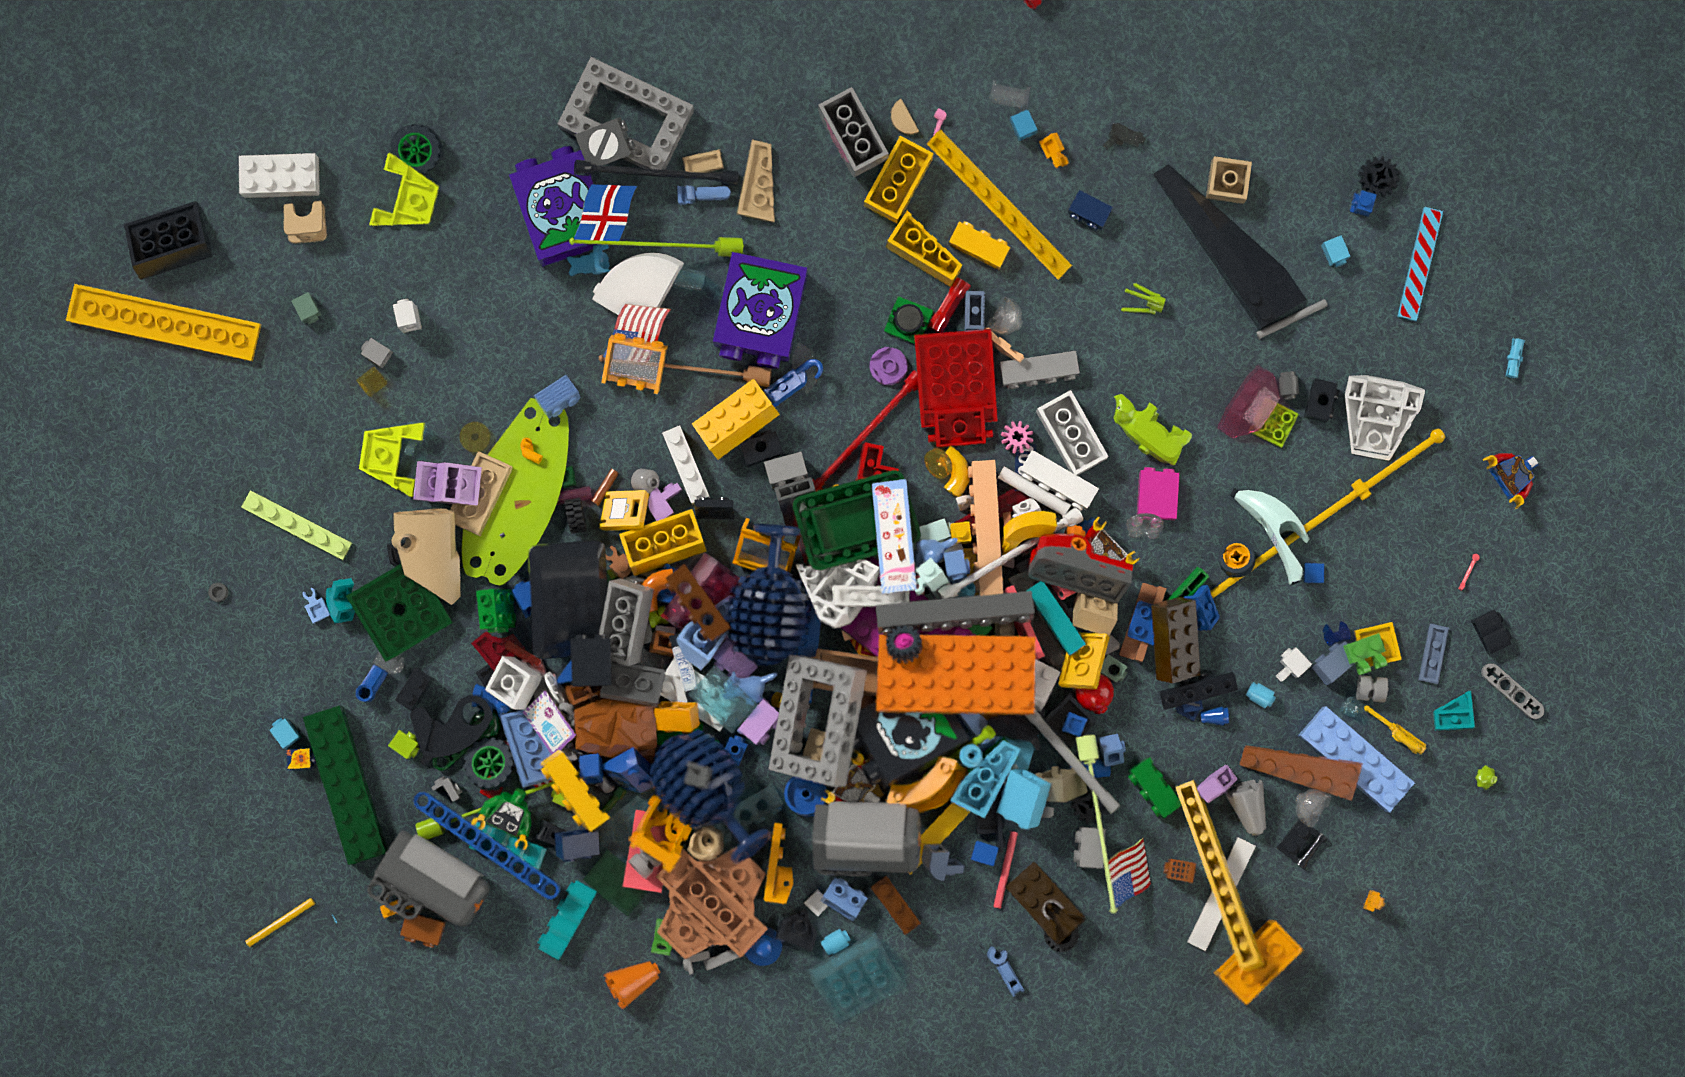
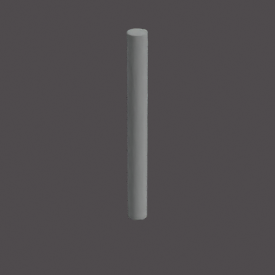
[1256,299,1328,339]

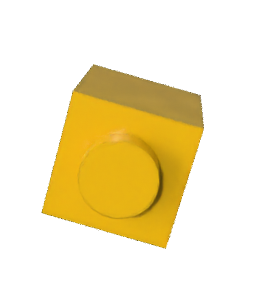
[950,522,971,545]

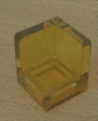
[356,367,387,397]

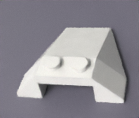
[1345,375,1425,460]

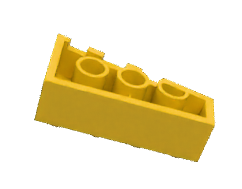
[886,210,962,287]
[540,750,610,832]

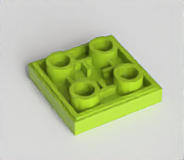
[1248,397,1299,448]

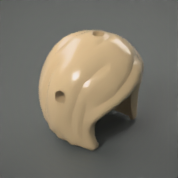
[688,825,724,861]

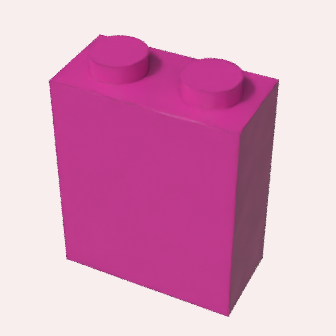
[1137,467,1179,520]

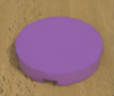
[870,347,907,385]

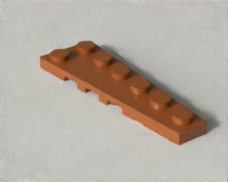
[1240,745,1363,800]

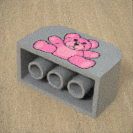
[818,87,889,177]

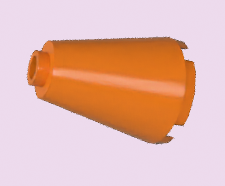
[604,961,660,1009]

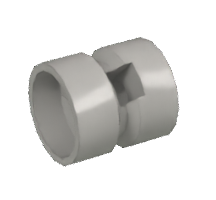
[1356,675,1388,703]
[628,849,662,879]

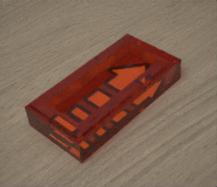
[504,641,542,668]

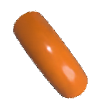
[642,569,673,612]

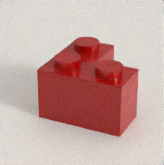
[856,442,899,480]

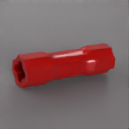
[928,278,971,333]

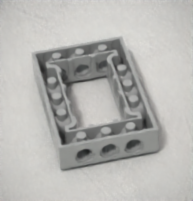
[557,57,694,170]
[769,655,867,786]

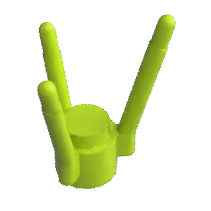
[1121,283,1165,315]

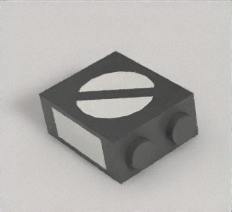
[575,117,635,166]

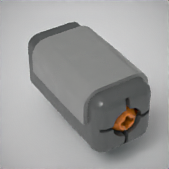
[812,801,921,876]
[367,830,490,927]

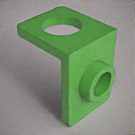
[651,919,672,955]

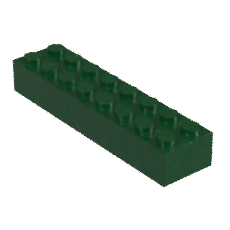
[303,705,388,865]

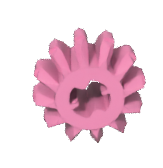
[1001,421,1033,454]

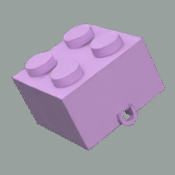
[737,698,779,745]

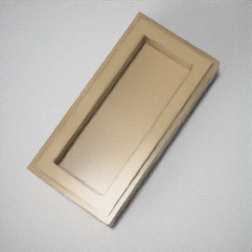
[683,150,724,173]

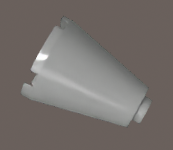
[1225,780,1266,836]

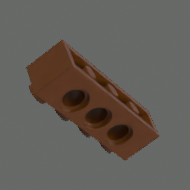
[665,564,731,642]

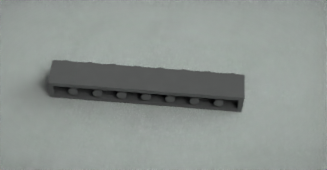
[876,591,1034,635]

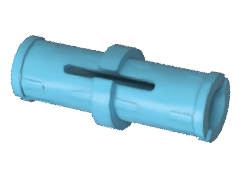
[1505,338,1525,378]

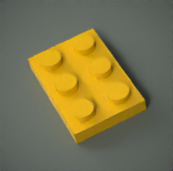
[1058,632,1110,689]

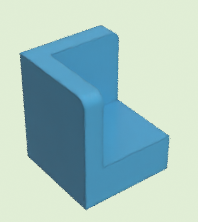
[1010,110,1037,141]

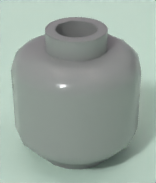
[631,468,660,494]

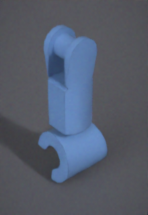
[677,186,730,205]
[987,947,1024,997]

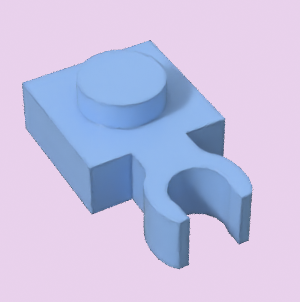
[303,588,331,624]

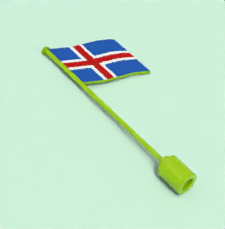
[569,184,743,257]

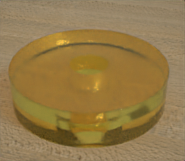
[460,422,491,453]
[924,448,952,479]

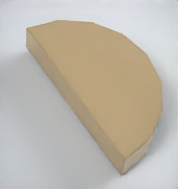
[891,99,919,135]

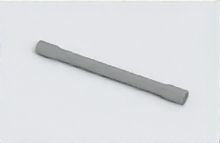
[1025,709,1120,814]

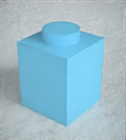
[1321,235,1350,267]
[270,718,302,749]

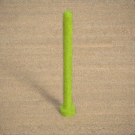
[922,725,995,778]

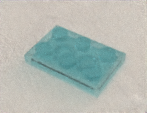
[688,666,758,733]

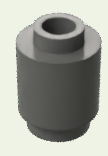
[1279,371,1299,400]

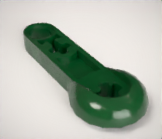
[433,709,502,771]

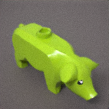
[1113,394,1192,465]

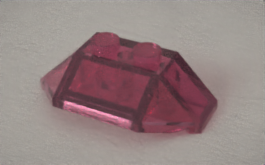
[1217,365,1280,439]

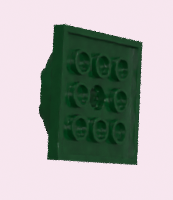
[346,564,453,662]

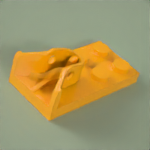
[764,823,793,903]

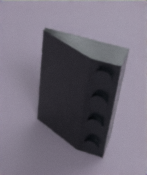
[124,201,213,280]

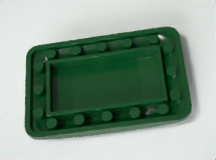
[793,470,921,571]

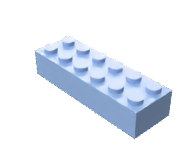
[1298,706,1414,812]

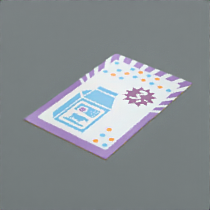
[523,691,576,754]

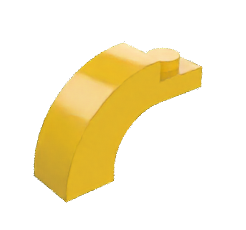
[1000,511,1057,556]

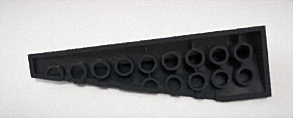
[1153,164,1307,331]

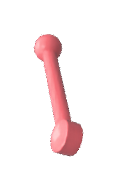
[1458,554,1480,591]

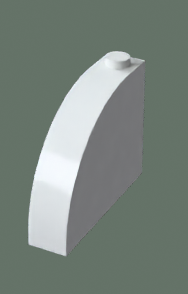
[593,253,684,315]

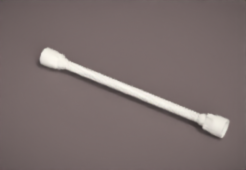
[937,507,1083,599]

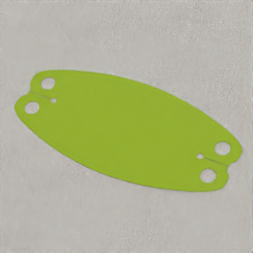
[462,398,569,586]

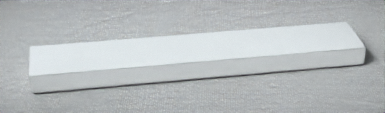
[1187,837,1256,951]

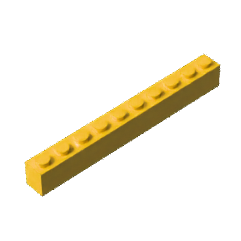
[1175,780,1264,972]

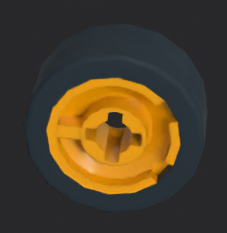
[1218,539,1255,577]

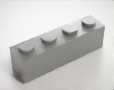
[999,351,1079,389]

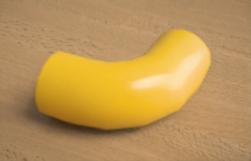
[940,446,970,498]

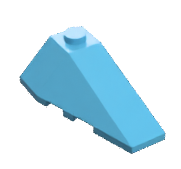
[950,740,1021,818]

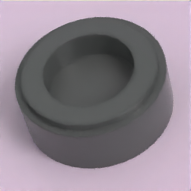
[208,583,228,602]

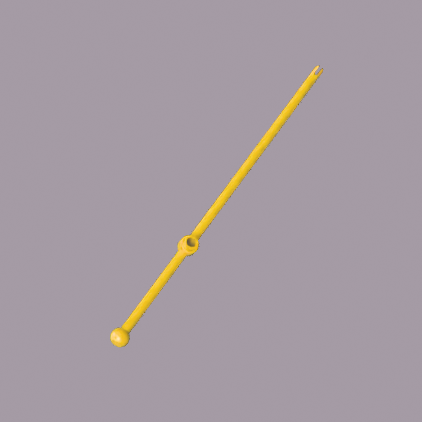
[1210,429,1445,598]

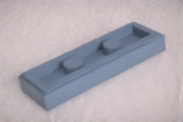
[1418,624,1449,684]

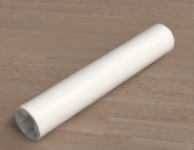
[998,466,1071,515]

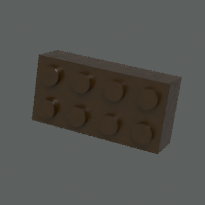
[1151,597,1200,684]

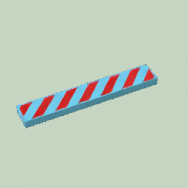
[1397,207,1443,322]

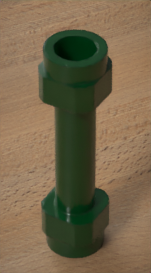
[597,785,628,828]

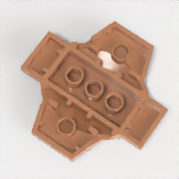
[656,847,768,959]

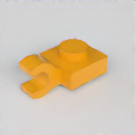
[1039,132,1068,168]

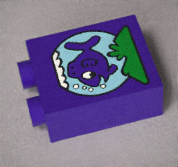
[509,146,603,267]
[713,252,808,369]

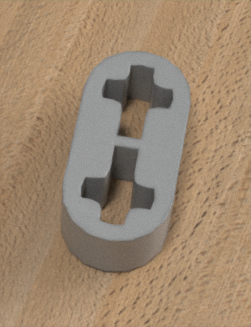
[703,949,739,970]

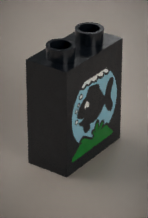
[852,701,969,792]

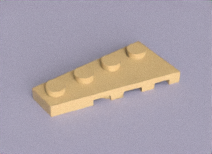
[737,140,775,223]

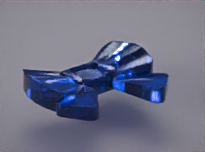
[1322,621,1351,647]

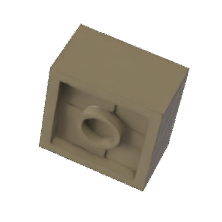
[1035,766,1087,802]

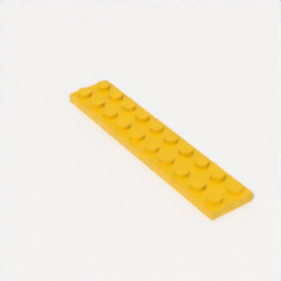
[66,284,261,362]

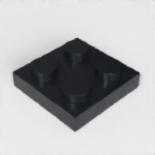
[694,497,734,519]

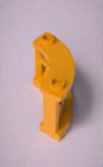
[887,757,968,813]
[629,794,692,872]

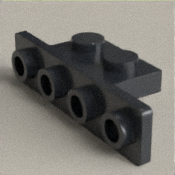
[1159,670,1238,710]
[975,786,1006,853]

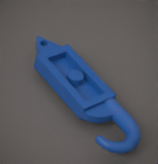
[763,359,823,407]

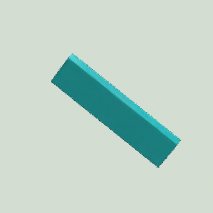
[1025,581,1086,655]

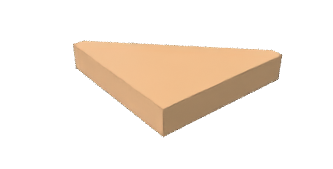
[985,327,1024,363]

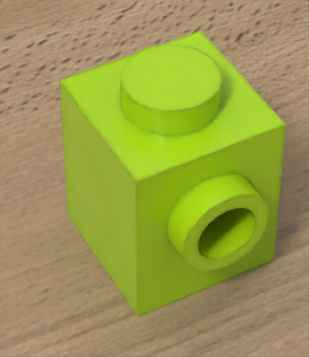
[388,730,420,759]

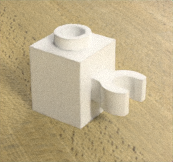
[1276,648,1312,682]

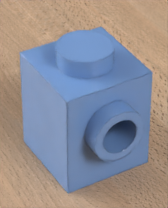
[1099,734,1126,767]

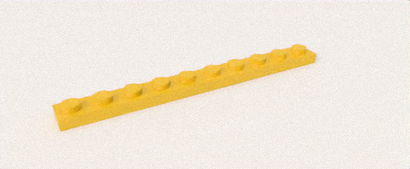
[927,130,1072,280]

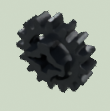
[1358,156,1400,198]
[1070,784,1109,824]

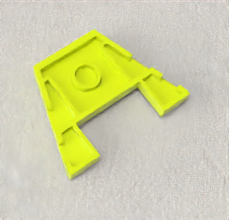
[369,153,440,226]
[359,423,425,497]

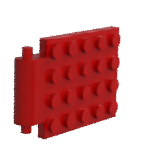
[914,329,997,448]

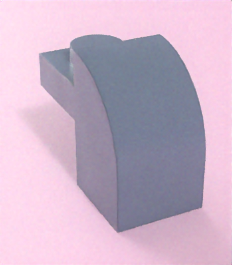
[922,844,964,881]

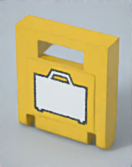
[599,490,649,531]

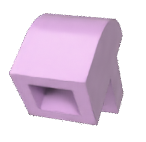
[648,483,682,521]

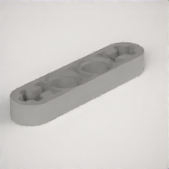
[1481,663,1544,719]

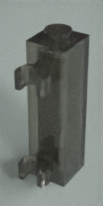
[1030,606,1065,676]

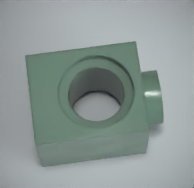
[291,292,321,324]
[1100,654,1128,684]

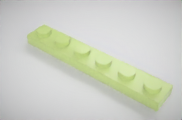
[241,491,352,560]

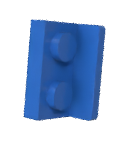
[1183,585,1220,631]

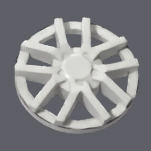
[544,672,568,704]

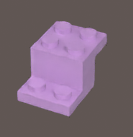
[413,461,482,506]

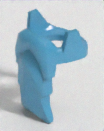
[567,244,610,276]

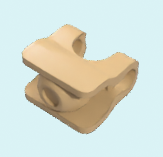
[284,201,327,243]

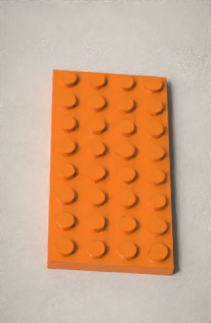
[876,635,1036,715]

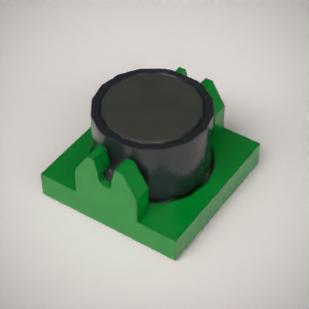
[884,296,933,344]

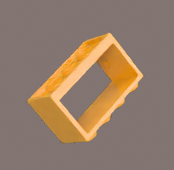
[1214,920,1303,1005]

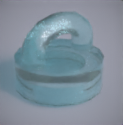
[1339,696,1360,717]

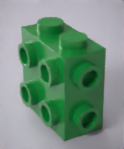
[476,589,516,633]

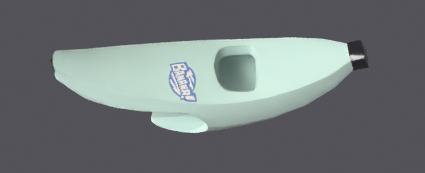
[1230,488,1309,585]

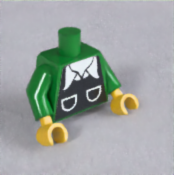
[471,788,531,850]

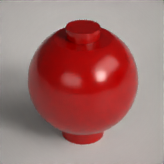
[1075,674,1114,714]

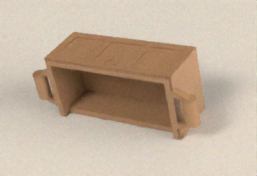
[811,649,878,697]

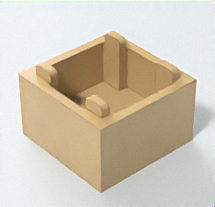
[1073,592,1118,636]

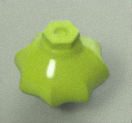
[1475,765,1497,790]

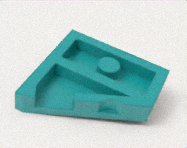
[1433,691,1475,731]

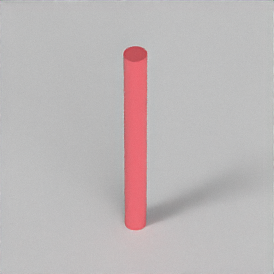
[993,831,1018,908]

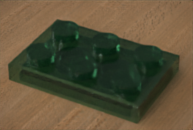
[583,849,648,917]

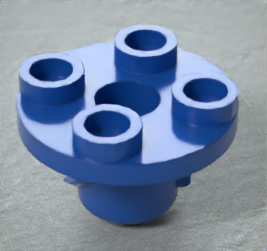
[745,927,782,966]

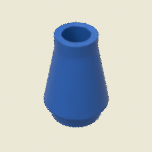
[1201,706,1229,725]

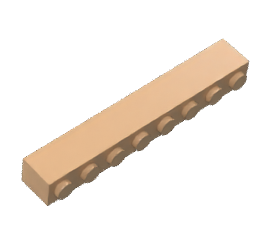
[968,460,1003,596]

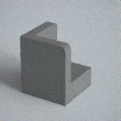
[685,762,713,789]

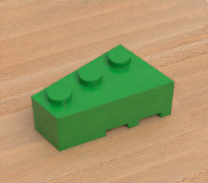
[1128,757,1182,818]

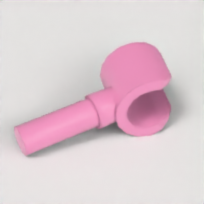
[934,109,946,135]

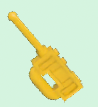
[1364,705,1426,754]

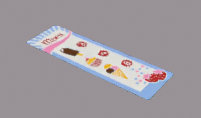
[872,479,916,594]

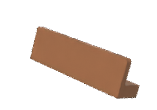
[1120,583,1166,662]

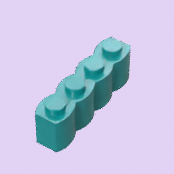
[468,821,548,870]
[538,880,598,960]

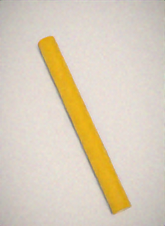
[246,898,315,947]

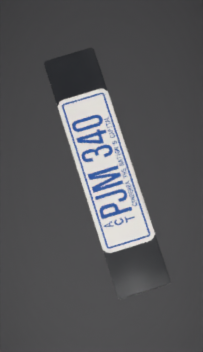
[669,633,702,703]

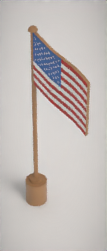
[599,304,772,387]

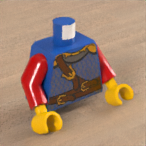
[1483,453,1538,509]

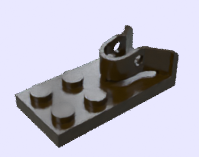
[1006,862,1086,945]

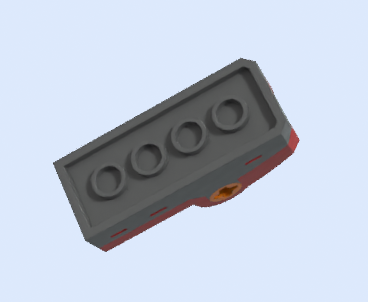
[1028,525,1133,604]

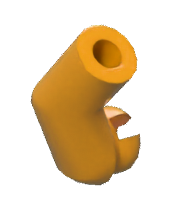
[520,437,543,464]

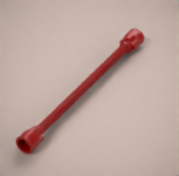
[812,370,918,491]

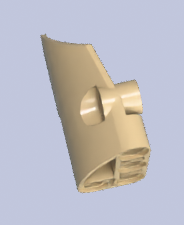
[392,509,461,605]

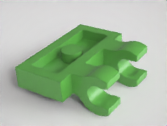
[1343,633,1387,675]

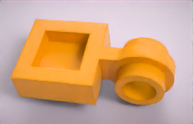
[1363,890,1385,911]

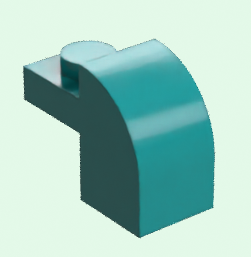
[326,578,355,623]

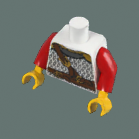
[1085,517,1140,564]
[821,751,880,804]

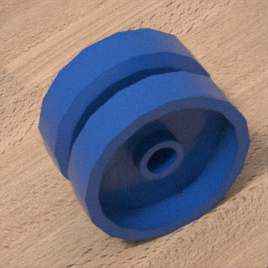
[784,776,828,817]

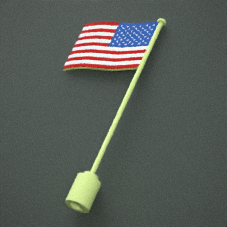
[1076,735,1151,913]

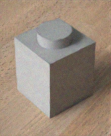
[361,338,393,368]

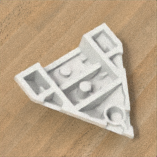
[796,559,880,628]

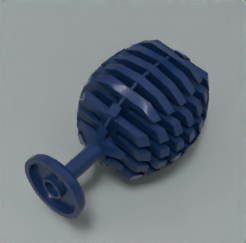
[726,524,811,666]
[650,729,771,864]

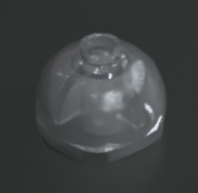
[987,297,1023,336]
[1295,788,1332,827]

